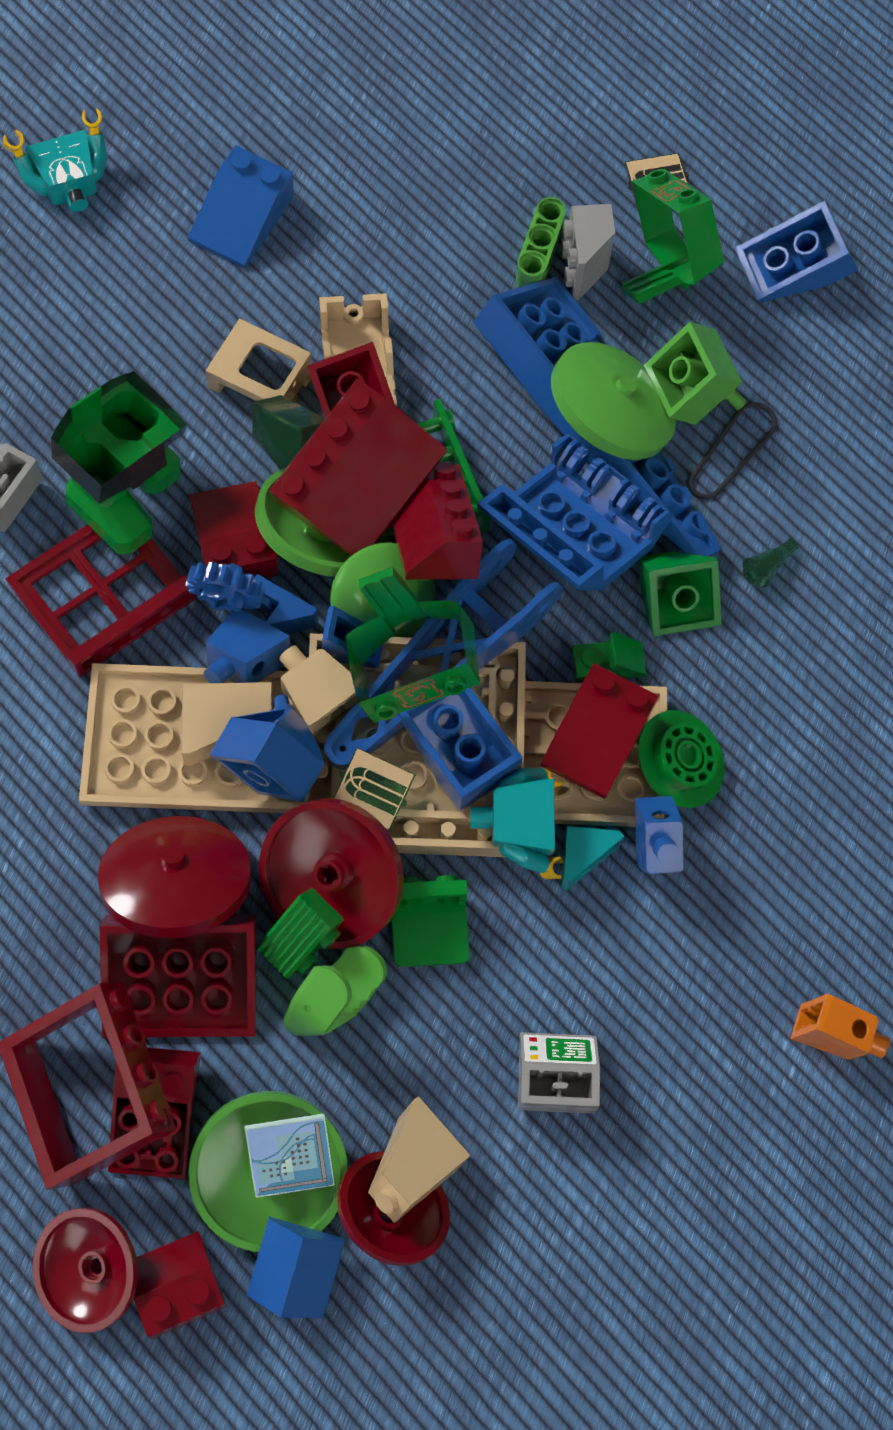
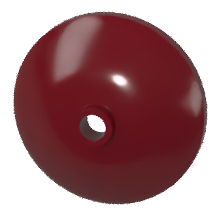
[337,1151,450,1266]
[33,1207,138,1333]

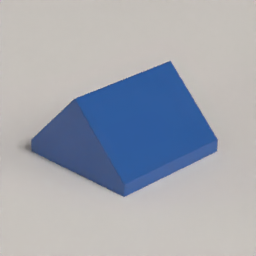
[246,1216,345,1318]

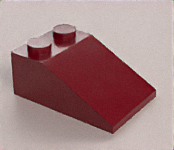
[189,481,279,579]
[540,663,659,799]

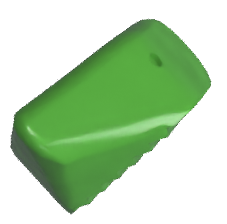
[283,945,387,1037]

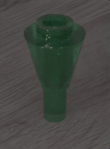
[743,538,798,588]

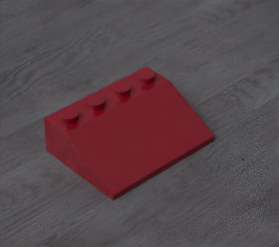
[269,378,448,556]
[99,914,257,1038]

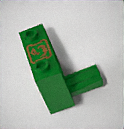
[621,169,724,304]
[346,566,480,723]

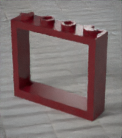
[0,983,177,1190]

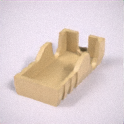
[319,293,397,407]

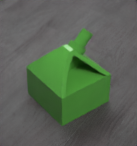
[644,322,746,425]

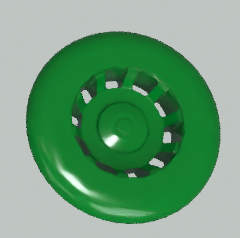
[638,710,724,808]

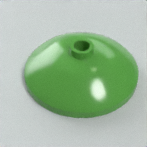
[330,543,435,637]

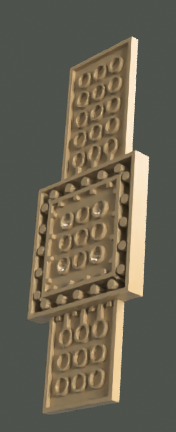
[79,633,668,857]

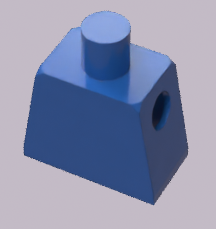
[204,609,290,683]
[635,796,684,874]

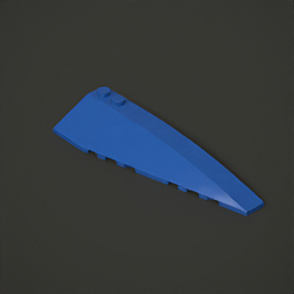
[473,277,721,557]

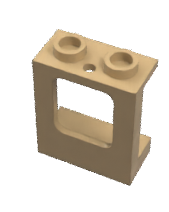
[206,318,311,422]

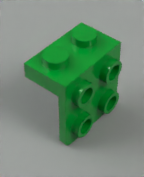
[392,875,469,967]

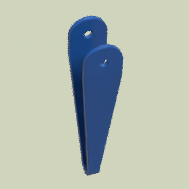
[324,539,563,770]

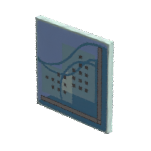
[245,1114,335,1198]

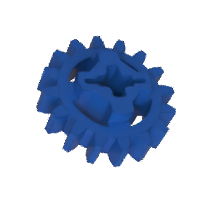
[185,562,266,612]

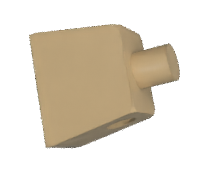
[279,645,357,736]

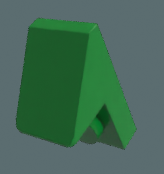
[571,632,647,683]

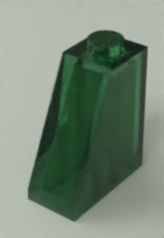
[252,395,325,473]

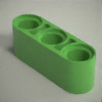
[515,197,566,288]

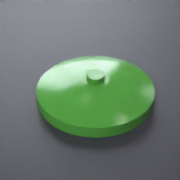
[551,342,676,460]
[255,467,394,577]
[189,1091,348,1252]

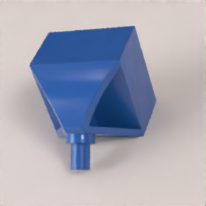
[209,695,325,802]

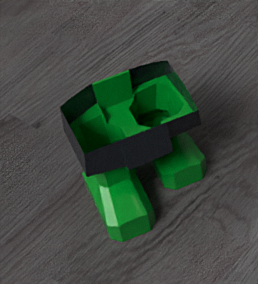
[51,371,187,555]

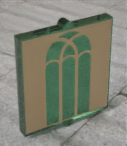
[333,748,416,831]

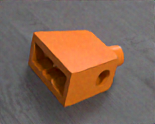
[790,994,890,1060]

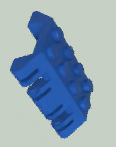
[477,434,672,590]

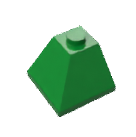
[639,551,721,637]

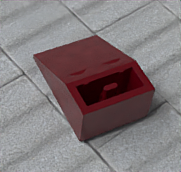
[108,1047,201,1179]

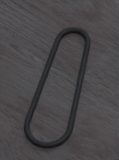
[689,402,777,499]

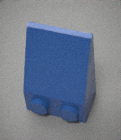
[188,145,294,269]
[735,200,858,303]
[397,688,523,812]

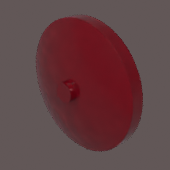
[259,798,404,949]
[98,816,251,938]

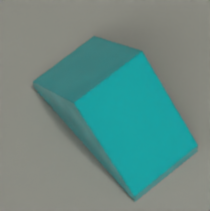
[561,826,624,892]

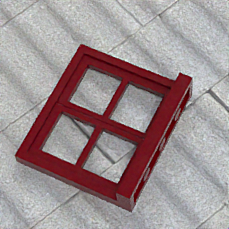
[5,525,196,678]

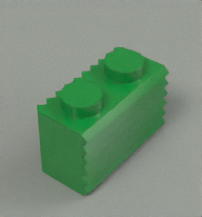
[256,888,344,979]

